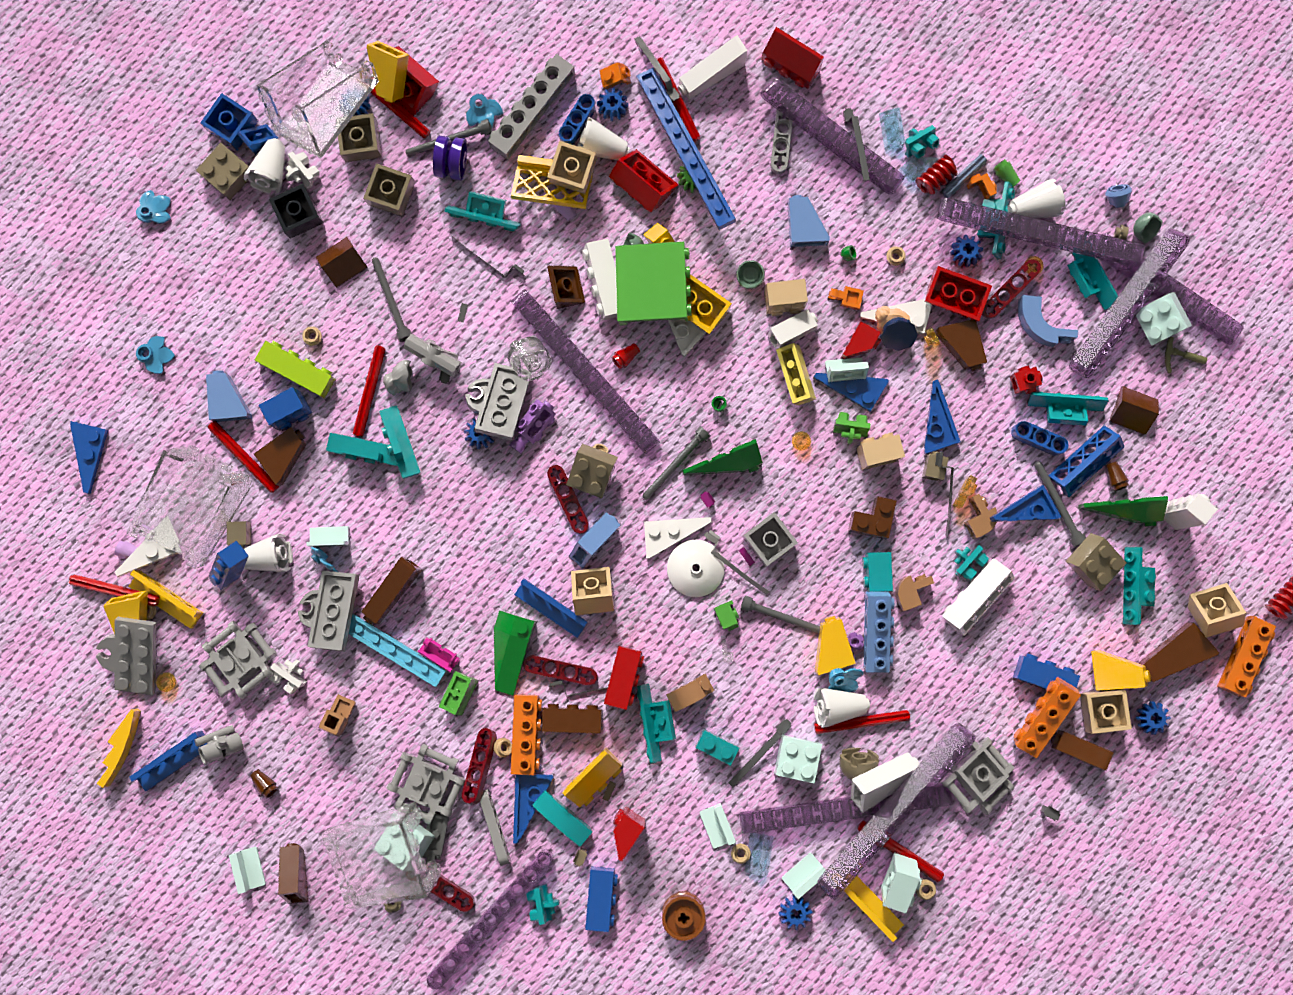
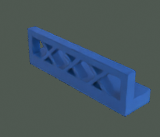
[1048,425,1125,497]
[514,578,588,638]
[129,730,207,792]

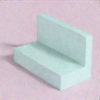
[825,358,869,382]
[306,526,350,547]
[700,803,736,848]
[229,847,266,894]
[782,853,828,899]

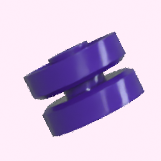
[433,135,467,181]

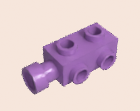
[509,399,556,454]

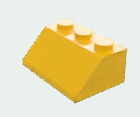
[687,274,732,335]
[562,747,622,808]

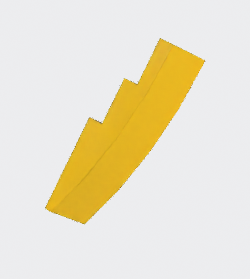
[97,708,141,788]

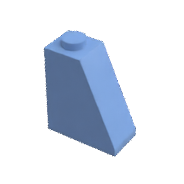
[787,195,830,247]
[206,370,252,422]
[569,512,620,569]

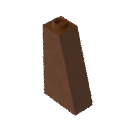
[361,556,423,625]
[1138,623,1219,682]

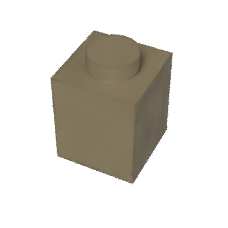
[922,451,949,482]
[227,521,251,549]

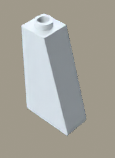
[678,35,748,100]
[851,753,920,813]

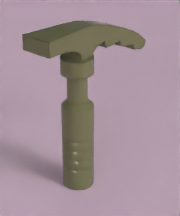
[1165,337,1207,374]

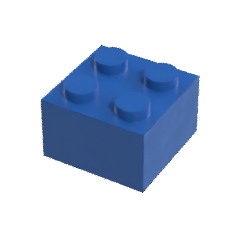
[200,93,258,151]
[259,387,313,431]

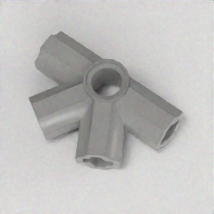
[404,334,462,377]

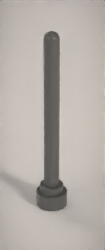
[405,119,493,156]
[372,257,412,342]
[643,426,711,500]
[1034,461,1086,547]
[740,595,820,634]

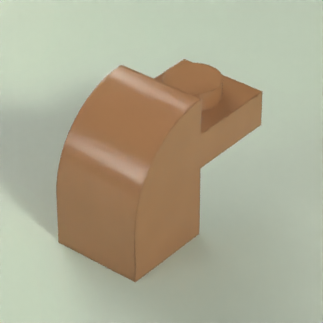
[964,494,997,539]
[895,574,934,611]
[666,673,715,712]
[318,694,356,737]

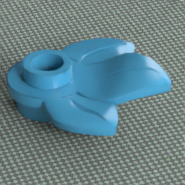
[466,94,503,127]
[136,190,171,224]
[136,336,175,374]
[310,546,338,572]
[828,668,864,692]

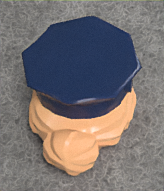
[875,306,918,351]

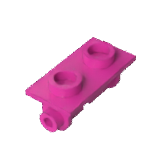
[418,637,460,673]

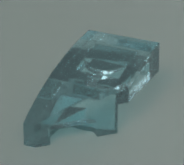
[899,157,939,184]

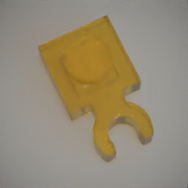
[924,327,941,349]
[953,475,978,509]

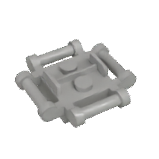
[199,621,277,699]
[940,735,1014,815]
[386,744,465,825]

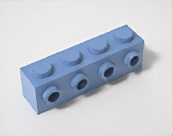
[863,592,895,672]

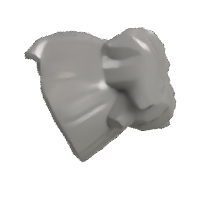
[383,360,413,396]

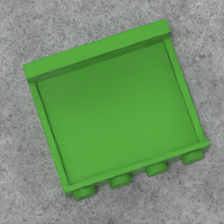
[615,242,692,326]

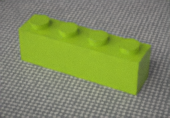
[254,340,336,399]

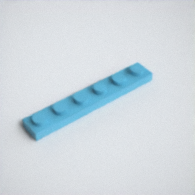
[349,613,446,687]

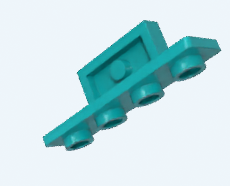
[977,182,1015,259]
[444,191,521,231]
[1067,236,1121,310]
[1027,392,1109,426]
[379,405,421,479]
[326,433,398,466]
[1123,547,1156,625]
[637,683,676,764]

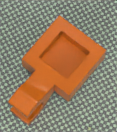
[828,286,864,310]

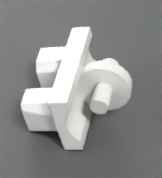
[285,152,320,189]
[268,660,307,694]

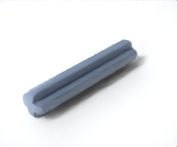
[942,154,987,198]

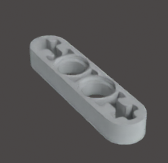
[770,101,794,174]
[480,789,511,866]

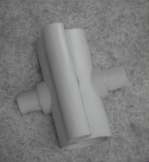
[194,725,243,765]

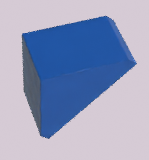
[237,124,278,156]

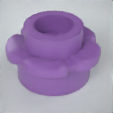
[847,632,864,652]

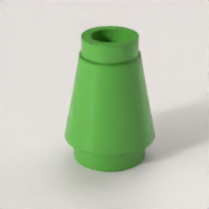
[993,159,1020,187]

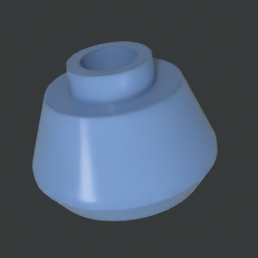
[1105,184,1132,208]

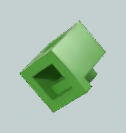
[714,600,739,631]

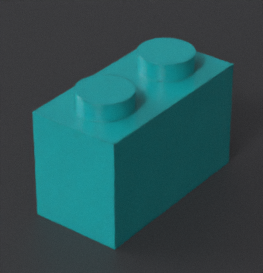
[862,552,893,592]
[695,729,739,766]

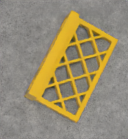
[511,155,593,209]

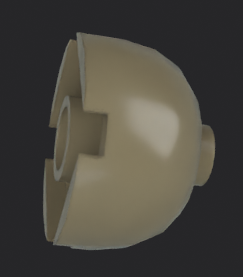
[839,748,879,780]

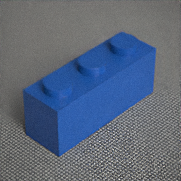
[209,541,249,590]
[1013,653,1080,690]
[585,866,618,932]

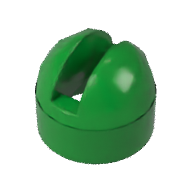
[840,245,857,261]
[711,396,727,412]

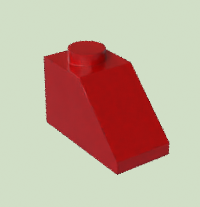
[841,322,881,359]

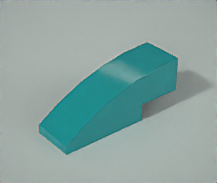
[533,790,593,847]

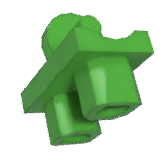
[833,412,871,444]

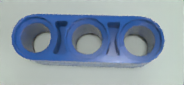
[559,94,596,145]
[1011,421,1069,456]

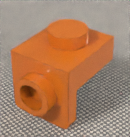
[599,62,631,89]
[967,173,997,199]

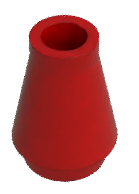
[611,343,640,369]

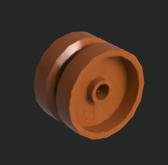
[662,891,705,941]

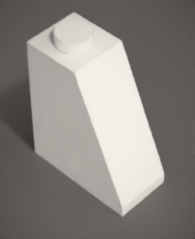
[768,309,818,349]

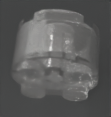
[507,335,552,381]

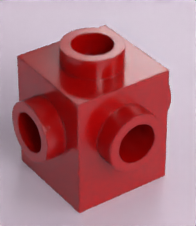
[1009,365,1043,395]

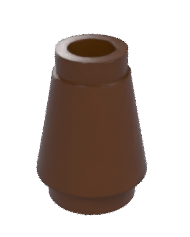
[1106,461,1129,491]
[250,769,278,799]

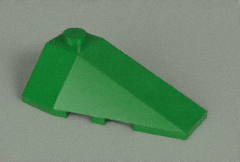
[683,439,763,475]
[1078,496,1168,527]
[494,610,536,696]

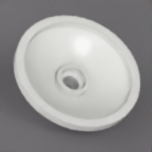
[667,540,725,597]

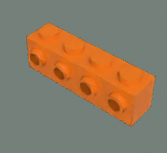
[1217,616,1276,697]
[1014,677,1081,759]
[511,694,542,775]

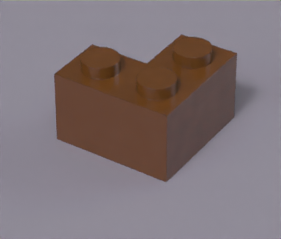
[848,496,897,540]

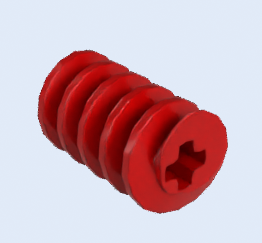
[915,155,958,195]
[1265,577,1293,620]

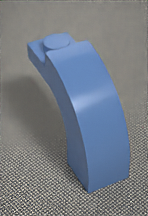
[1018,295,1078,347]

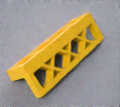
[128,570,204,629]
[834,866,904,942]

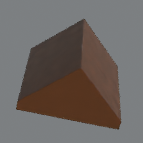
[316,237,368,288]
[547,265,585,309]
[1109,386,1159,435]

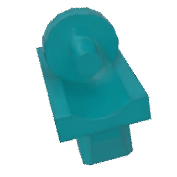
[905,125,940,159]
[954,545,989,581]
[526,884,560,925]

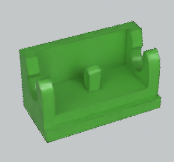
[439,671,479,716]

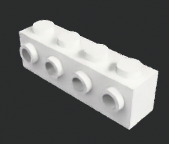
[582,239,617,320]
[1164,494,1218,530]
[942,558,1015,636]

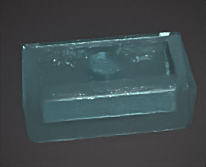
[879,107,905,150]
[745,832,774,876]

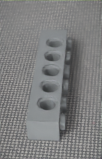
[488,54,575,160]

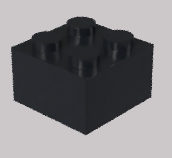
[269,184,324,239]

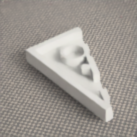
[859,299,932,335]
[668,319,706,357]
[115,517,183,578]
[644,517,711,559]

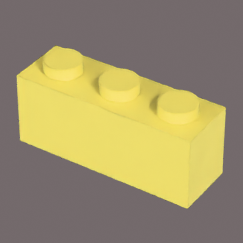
[776,343,816,406]

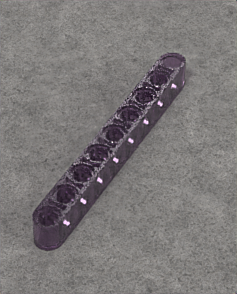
[760,77,904,195]
[1069,228,1190,378]
[1092,233,1244,345]
[427,849,554,990]

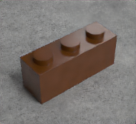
[542,703,602,733]

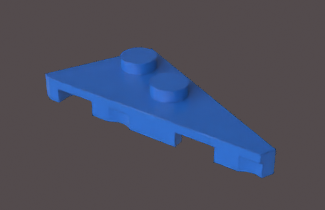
[813,373,889,412]
[924,379,961,454]
[70,421,108,494]
[990,485,1061,522]
[513,774,554,844]

